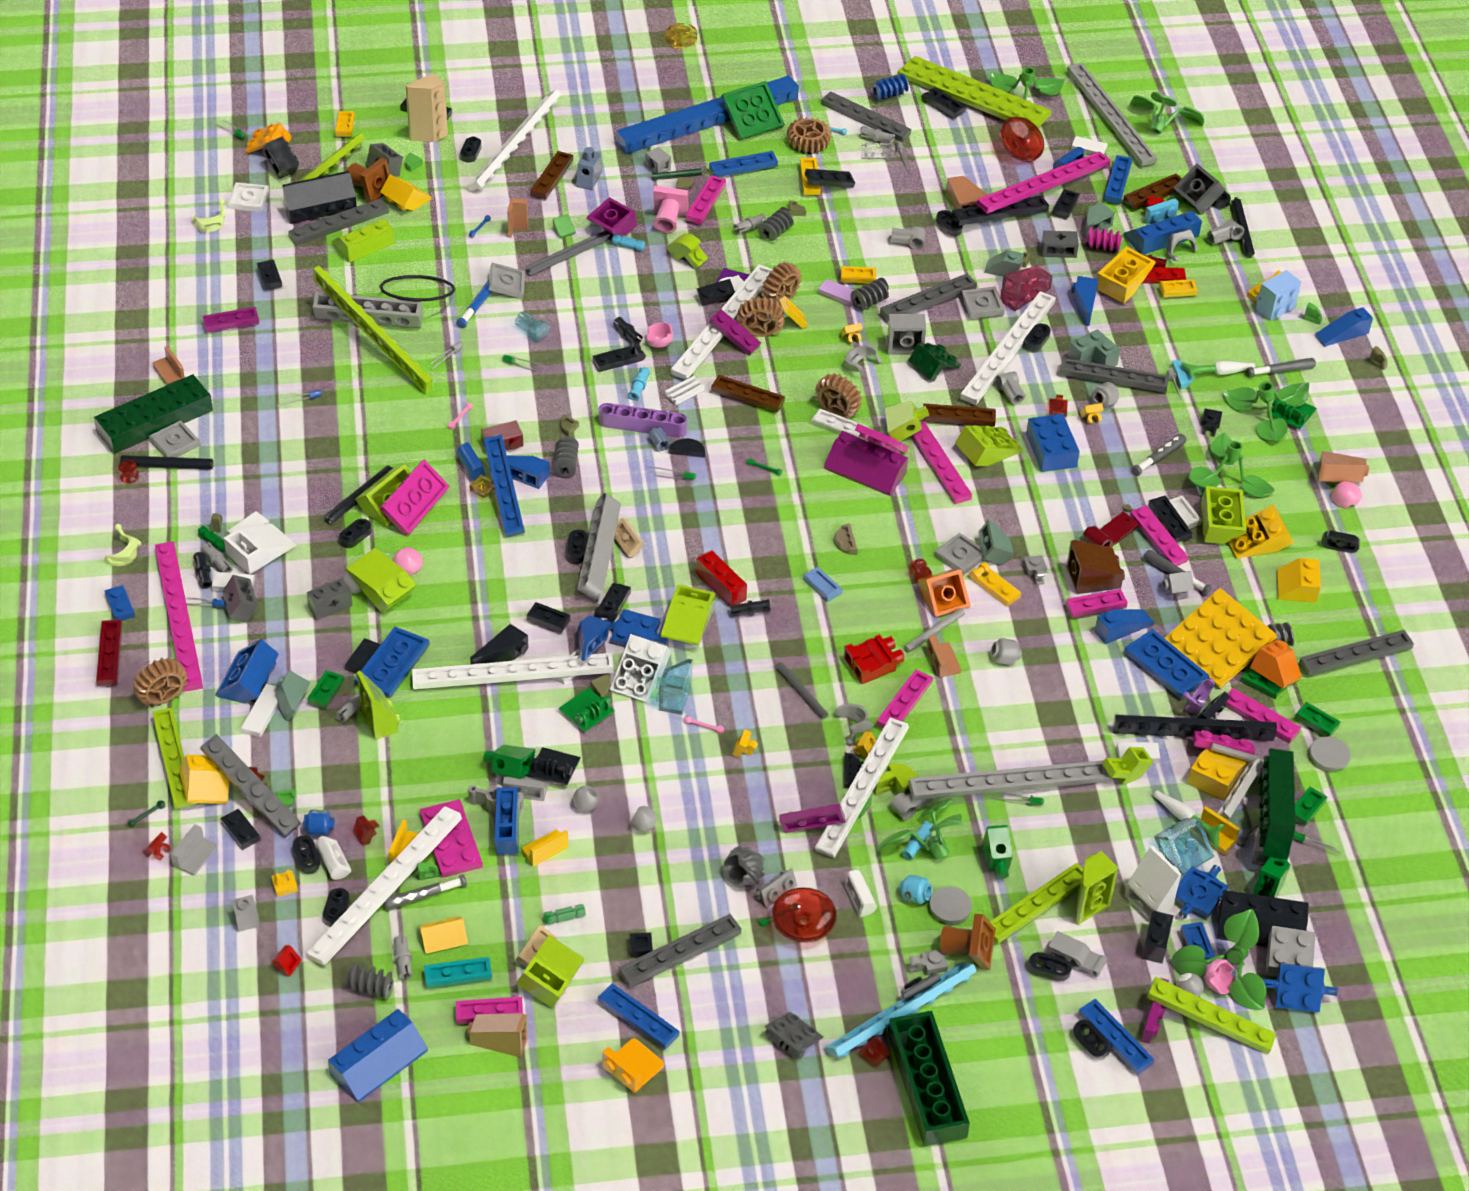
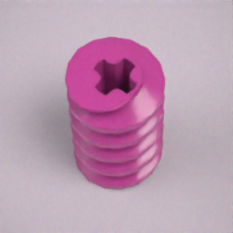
[1085,226,1122,253]

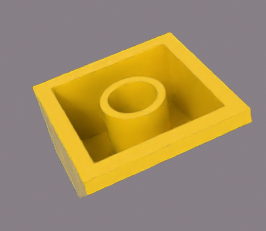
[380,174,432,211]
[1277,558,1321,603]
[179,755,229,804]

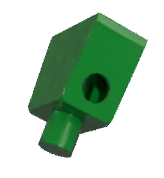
[483,745,536,779]
[982,825,1013,879]
[1253,857,1291,898]

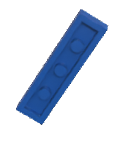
[709,151,778,177]
[1104,155,1133,204]
[598,983,680,1050]
[1078,998,1155,1075]

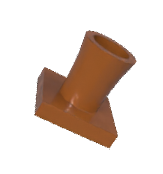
[347,158,390,203]
[940,914,996,970]

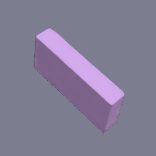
[818,279,854,306]

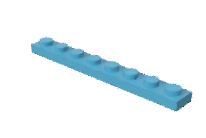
[825,962,977,1058]

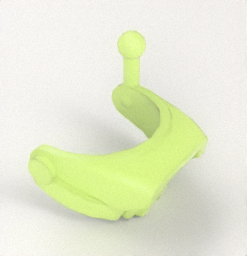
[192,199,225,232]
[104,524,141,566]

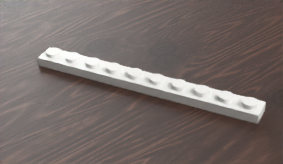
[467,89,561,192]
[671,264,773,380]
[960,291,1056,405]
[412,653,614,689]
[306,806,462,966]

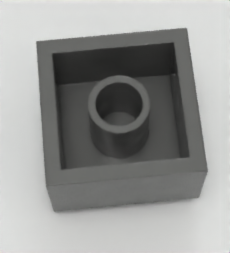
[1174,163,1226,214]

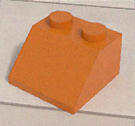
[918,569,971,617]
[1250,640,1302,688]

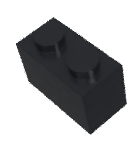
[262,136,299,179]
[1141,910,1174,964]

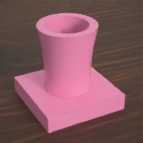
[653,186,689,233]

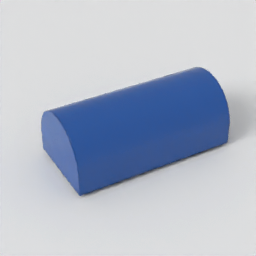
[1053,147,1084,169]
[456,442,486,481]

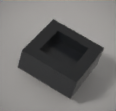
[630,932,653,956]

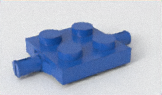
[605,609,668,648]
[1175,865,1229,919]
[1262,963,1338,1012]

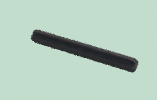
[1231,197,1255,258]
[120,455,214,470]
[324,465,393,524]

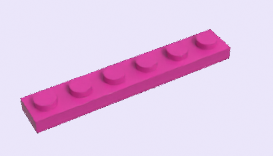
[911,421,972,504]

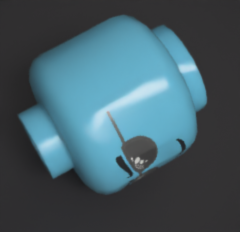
[899,875,932,905]

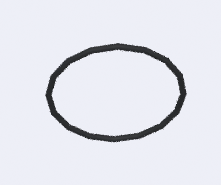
[379,275,456,301]

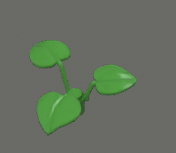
[990,67,1065,100]
[1129,92,1204,134]
[1224,381,1309,442]
[1189,432,1275,497]
[878,799,962,860]
[1171,909,1266,1010]

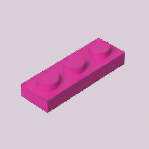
[1066,589,1128,618]
[1192,730,1256,755]
[456,996,523,1024]

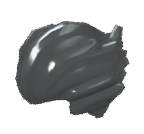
[724,846,765,886]

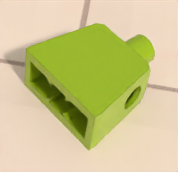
[885,401,929,442]

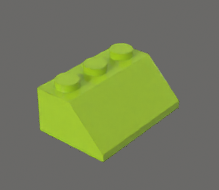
[332,219,394,263]
[355,464,411,527]
[1201,486,1247,544]
[1075,851,1118,925]

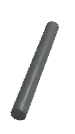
[776,662,829,719]

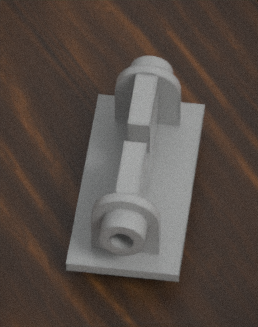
[754,868,798,908]

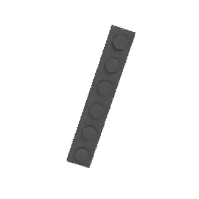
[821,91,911,142]
[288,198,389,246]
[880,273,977,321]
[1059,358,1169,393]
[1299,630,1414,677]
[200,734,301,838]
[619,914,741,988]

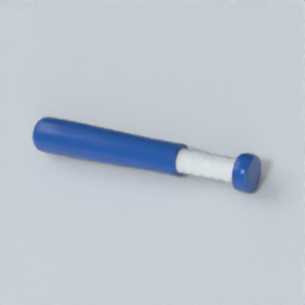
[456,280,493,328]

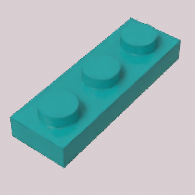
[424,957,492,988]

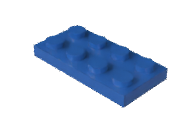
[354,626,430,698]
[1124,629,1209,699]

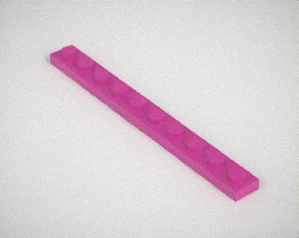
[976,151,1111,214]
[155,541,203,692]

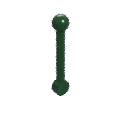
[127,800,165,827]

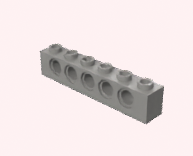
[313,292,424,328]

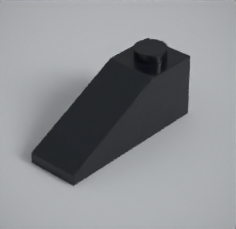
[470,623,529,665]

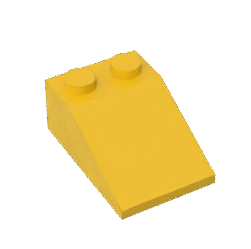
[1097,246,1155,304]
[1187,749,1249,801]

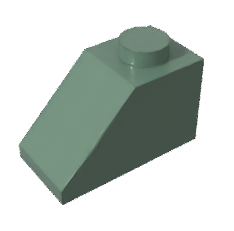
[1085,202,1115,238]
[984,250,1024,280]
[978,519,1013,565]
[275,670,310,721]

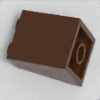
[1066,540,1125,594]

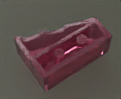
[1000,265,1053,311]

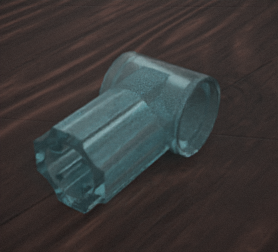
[515,311,551,342]

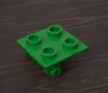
[1268,399,1317,429]
[558,687,615,732]

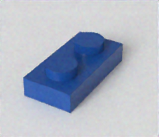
[104,585,135,621]
[1180,922,1215,960]

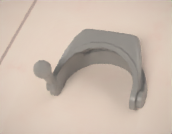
[1166,229,1198,261]
[843,345,882,372]
[835,704,873,746]

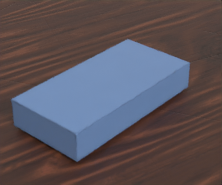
[803,567,843,602]

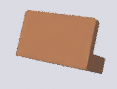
[507,198,529,237]
[153,346,185,385]
[927,635,961,678]

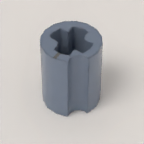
[649,427,671,451]

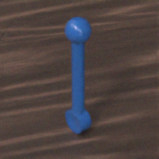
[469,215,491,238]

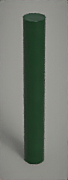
[652,168,702,180]

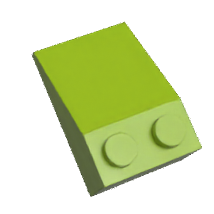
[345,548,417,614]
[357,671,400,740]

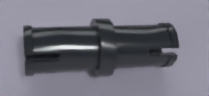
[613,317,643,343]
[193,552,212,589]
[730,599,771,617]

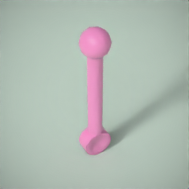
[448,402,473,430]
[684,716,724,734]

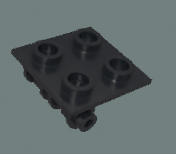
[528,747,581,785]

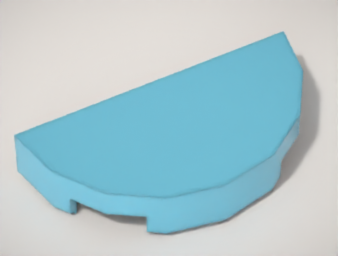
[1172,360,1195,389]

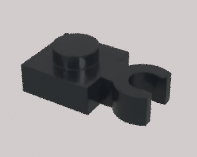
[1201,408,1222,437]

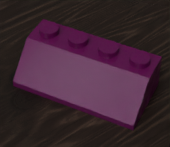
[824,431,908,496]

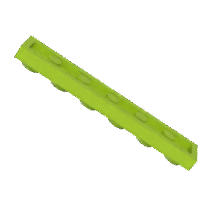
[299,133,365,181]
[152,707,196,809]
[990,862,1084,945]
[1146,976,1277,1054]

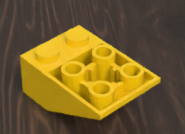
[1228,504,1294,559]

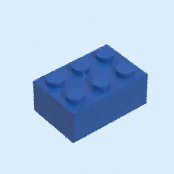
[1026,414,1080,472]

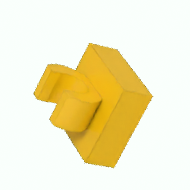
[840,323,863,344]
[1080,403,1104,425]
[732,729,758,758]
[852,731,876,760]
[271,870,298,897]

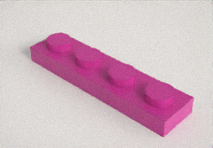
[686,175,726,225]
[1130,505,1189,566]
[876,669,933,729]
[1225,688,1301,744]

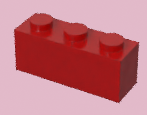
[696,550,747,607]

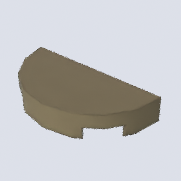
[835,523,858,555]

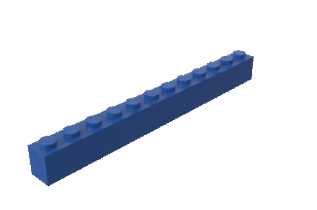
[616,75,799,155]

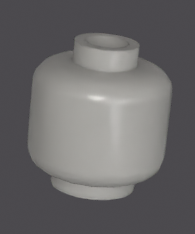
[1092,382,1119,408]
[991,638,1022,665]

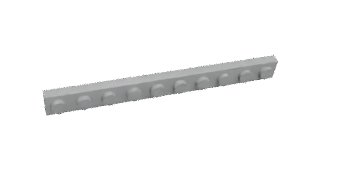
[1067,63,1157,167]
[908,760,1110,800]

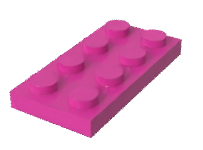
[855,423,909,454]
[379,459,450,536]
[420,799,483,878]

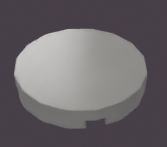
[1309,736,1351,772]
[929,886,972,925]

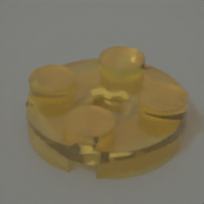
[666,23,697,49]

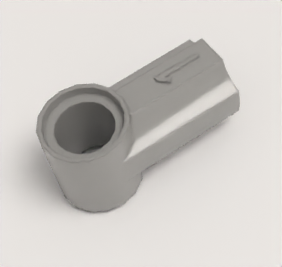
[1207,220,1244,245]
[891,227,926,249]
[996,371,1026,405]
[890,792,933,820]

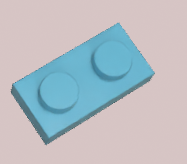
[1144,199,1179,224]

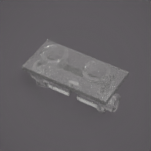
[861,142,895,160]

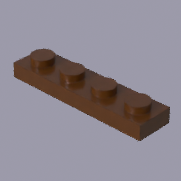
[530,151,573,199]
[1123,173,1182,210]
[711,375,785,413]
[922,403,996,427]

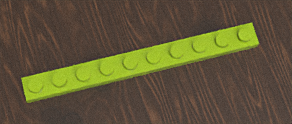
[313,266,432,394]

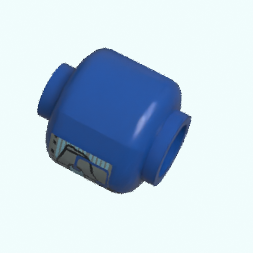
[303,809,335,837]

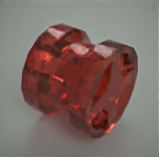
[118,460,139,484]
[908,558,932,583]

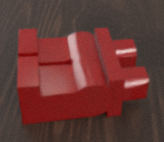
[844,634,905,685]

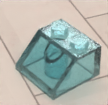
[656,659,693,715]
[1154,818,1215,875]

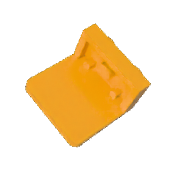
[245,122,292,154]
[602,1038,664,1093]

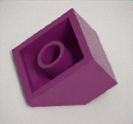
[587,197,637,236]

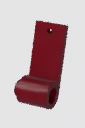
[1083,511,1139,548]

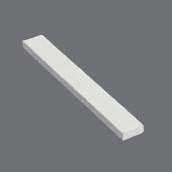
[815,718,909,858]

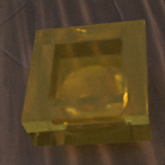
[469,475,495,498]

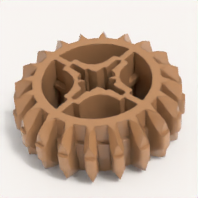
[787,117,831,154]
[761,262,802,306]
[737,296,785,337]
[814,373,862,419]
[133,657,188,707]

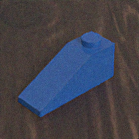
[1071,276,1098,326]
[1315,307,1373,347]
[490,455,550,489]
[1095,609,1154,645]
[578,615,611,661]
[495,787,519,855]

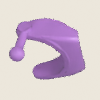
[1183,678,1215,713]

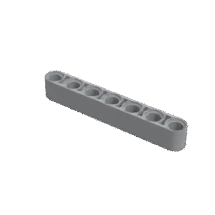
[578,493,621,600]

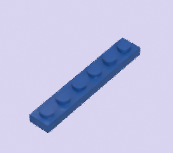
[484,434,525,537]

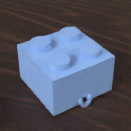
[1256,270,1301,321]

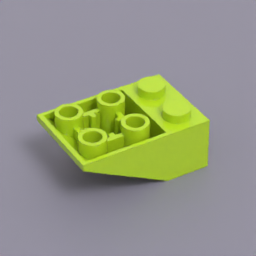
[955,425,1023,466]
[661,584,715,646]
[516,935,585,1008]

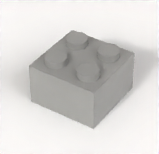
[887,314,926,355]
[1265,926,1316,977]

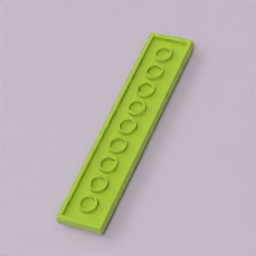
[897,56,1052,131]

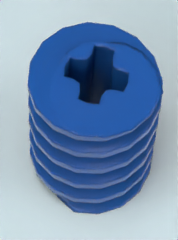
[873,74,909,101]

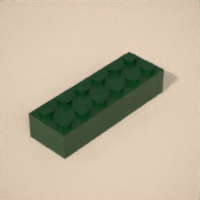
[94,374,213,454]
[1258,748,1296,860]
[888,1011,970,1146]

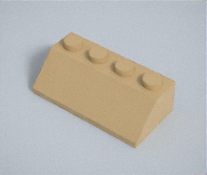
[406,73,448,142]

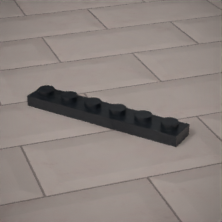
[951,195,1049,226]

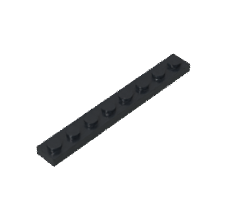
[1112,714,1277,741]

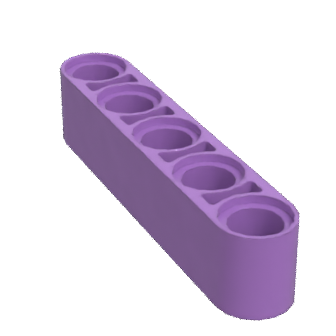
[599,403,687,438]

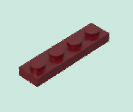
[96,620,123,686]

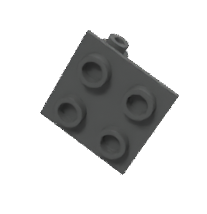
[765,1012,824,1060]

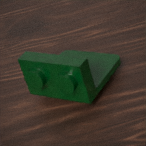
[908,343,961,381]

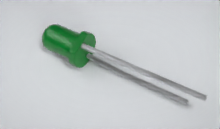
[214,119,246,139]
[502,355,545,372]
[650,466,696,480]
[992,793,1044,806]
[1293,831,1342,854]

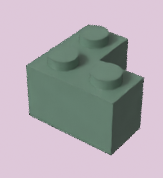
[1068,329,1120,366]

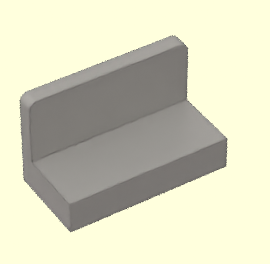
[503,776,548,801]
[171,824,217,876]

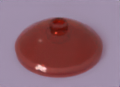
[1000,117,1044,162]
[772,887,837,943]

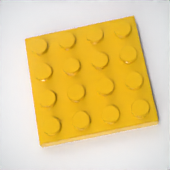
[1165,588,1277,689]

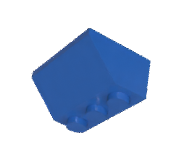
[215,639,279,704]

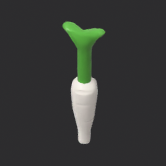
[1181,361,1255,379]
[1153,790,1224,848]

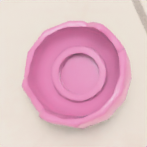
[646,322,673,348]
[1331,481,1362,509]
[393,547,423,575]
[1205,959,1236,994]

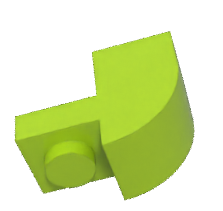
[666,233,708,269]
[1102,747,1153,784]
[873,763,918,795]

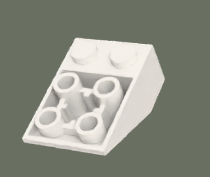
[224,524,296,574]
[610,634,671,703]
[1125,846,1181,921]

